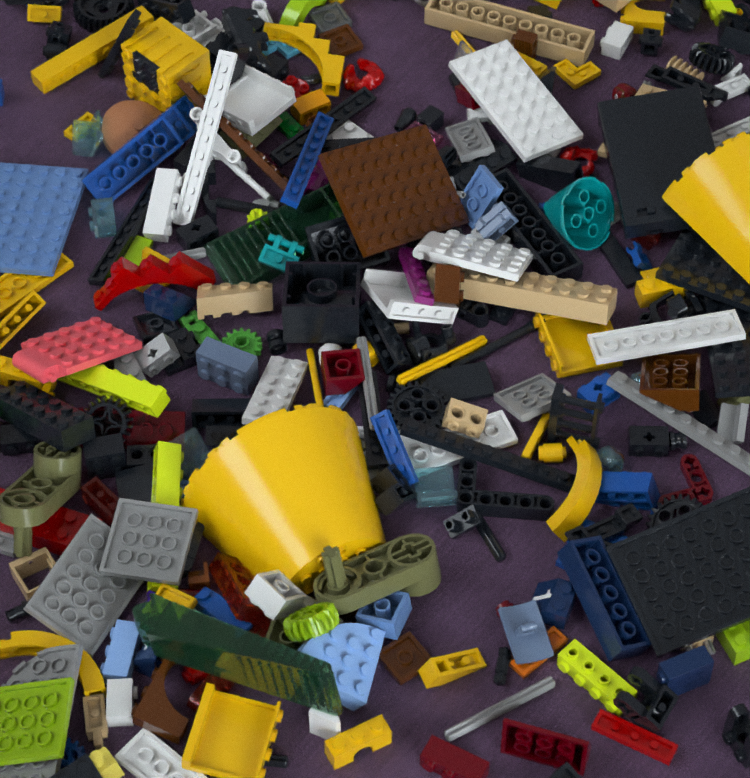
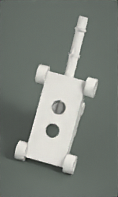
[179,107,271,200]

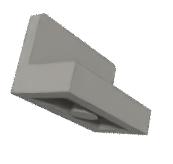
[716,403,749,445]

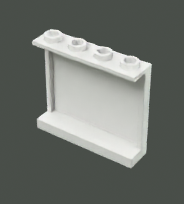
[204,65,296,136]
[360,268,459,325]

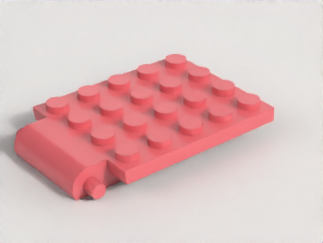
[12,317,143,384]

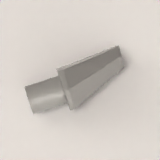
[252,196,281,208]

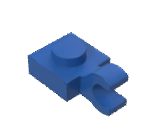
[626,241,653,270]

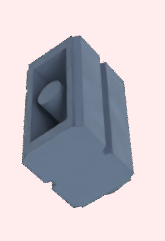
[474,201,519,241]

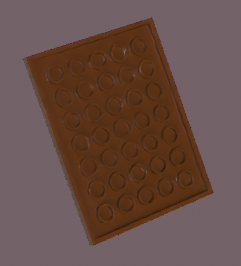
[318,124,469,258]

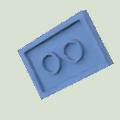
[460,165,504,230]

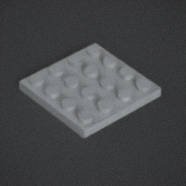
[99,498,199,586]

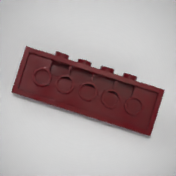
[77,404,186,451]

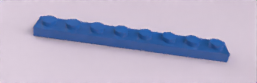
[280,111,334,209]

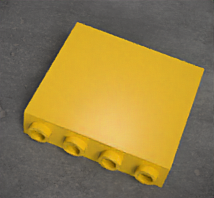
[533,312,623,378]
[181,683,284,778]

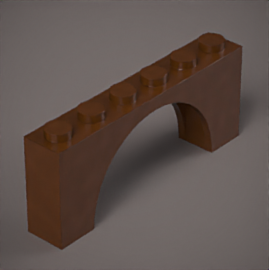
[131,609,236,745]

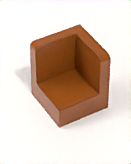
[188,561,211,589]

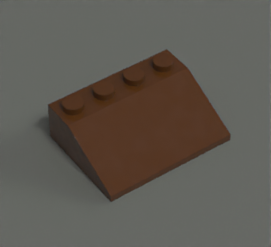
[639,354,701,412]

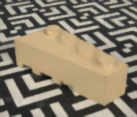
[197,281,273,320]

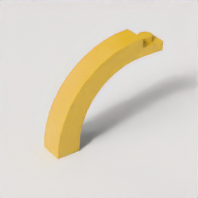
[546,435,602,543]
[0,630,107,698]

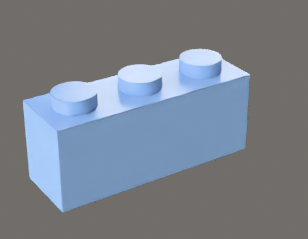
[100,619,143,684]

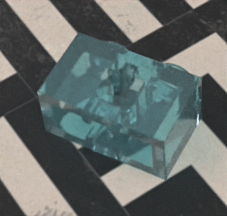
[88,197,117,239]

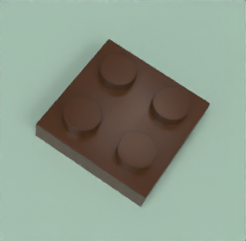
[318,24,363,56]
[379,631,432,686]

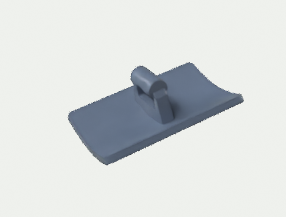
[498,600,554,664]

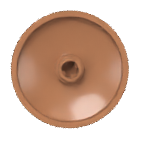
[100,100,161,154]

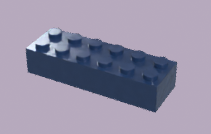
[557,535,651,662]

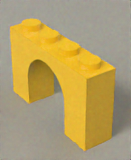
[620,0,665,36]

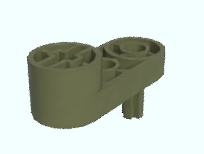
[0,442,82,558]
[313,533,442,615]

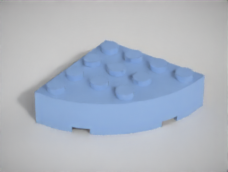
[282,623,386,711]

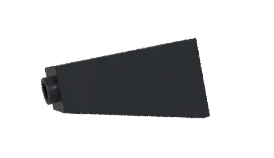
[516,155,584,192]

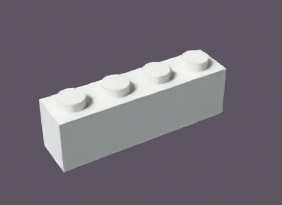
[142,168,183,242]

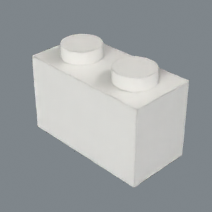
[599,21,634,60]
[106,678,138,727]

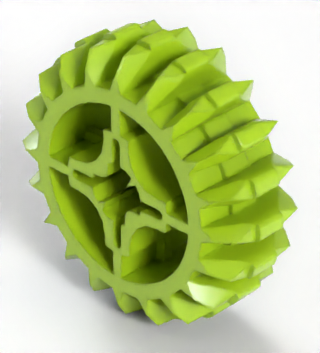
[283,602,340,642]

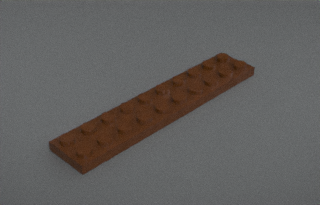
[177,79,309,211]

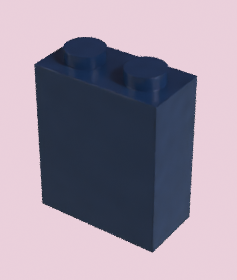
[656,645,714,696]

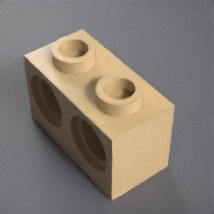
[442,398,488,438]

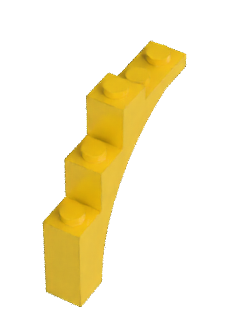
[264,22,345,97]

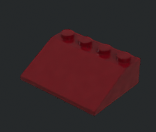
[500,718,591,776]

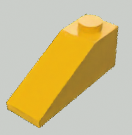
[418,648,487,689]

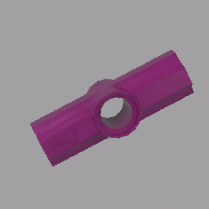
[304,160,329,200]

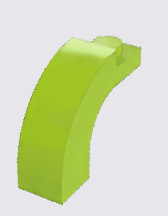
[279,0,327,26]

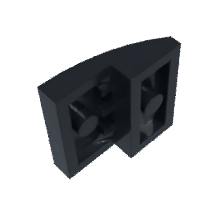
[115,462,153,502]

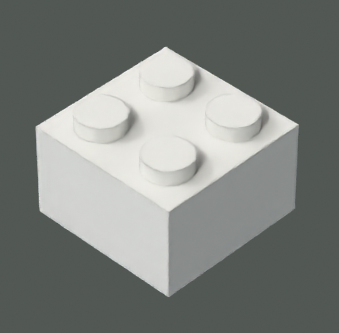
[245,569,307,620]

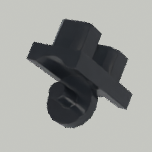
[443,504,483,539]

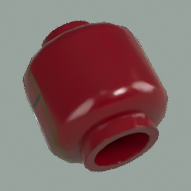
[612,83,637,99]

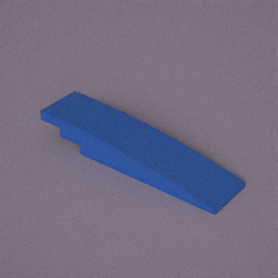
[81,95,198,209]

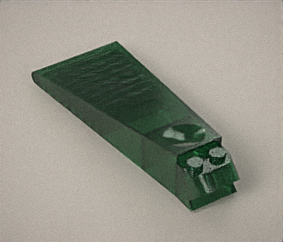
[204,183,344,285]
[132,593,343,716]

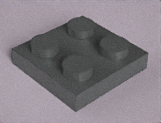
[308,1,353,34]

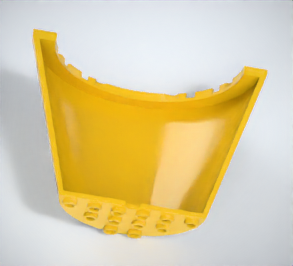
[662,131,750,284]
[180,403,386,595]

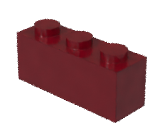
[420,735,490,778]

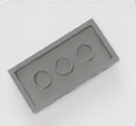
[445,117,495,163]

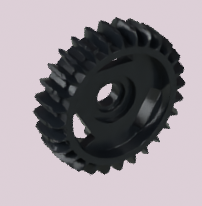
[73,0,135,33]

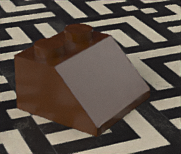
[434,264,465,306]

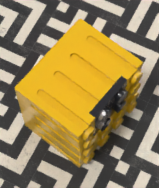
[121,17,212,113]

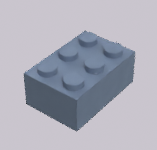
[196,337,259,396]

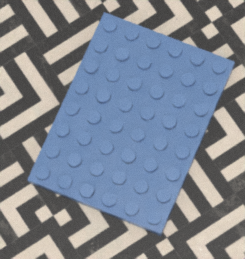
[0,162,89,277]

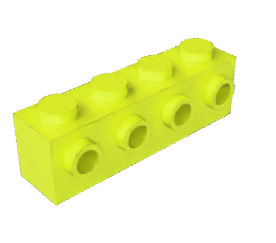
[557,639,638,717]

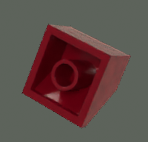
[321,348,365,396]

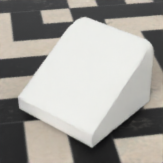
[721,63,742,82]

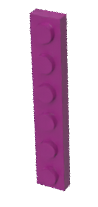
[398,247,435,306]

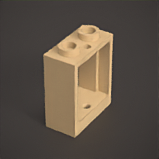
[8,547,56,601]

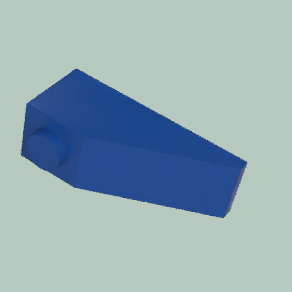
[194,586,253,640]

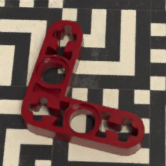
[658,454,713,513]

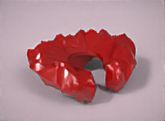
[343,58,384,93]
[559,145,598,177]

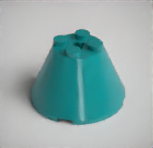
[543,177,615,250]

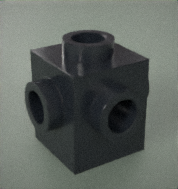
[45,20,73,45]
[638,28,663,56]

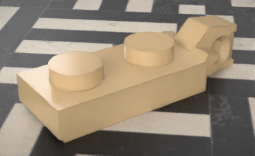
[83,693,108,750]

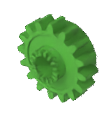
[222,328,262,356]

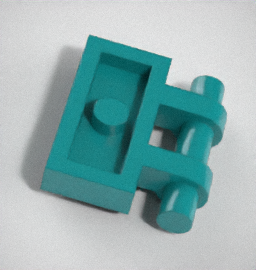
[258,233,305,273]

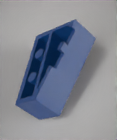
[595,471,661,515]

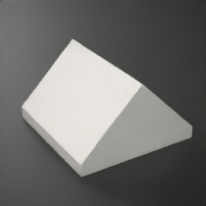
[309,686,341,739]

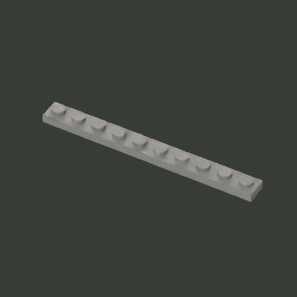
[606,371,750,476]

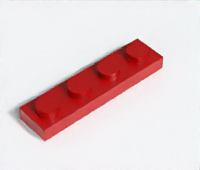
[591,709,679,766]

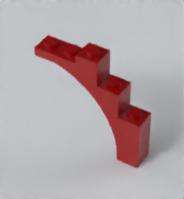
[93,251,217,311]

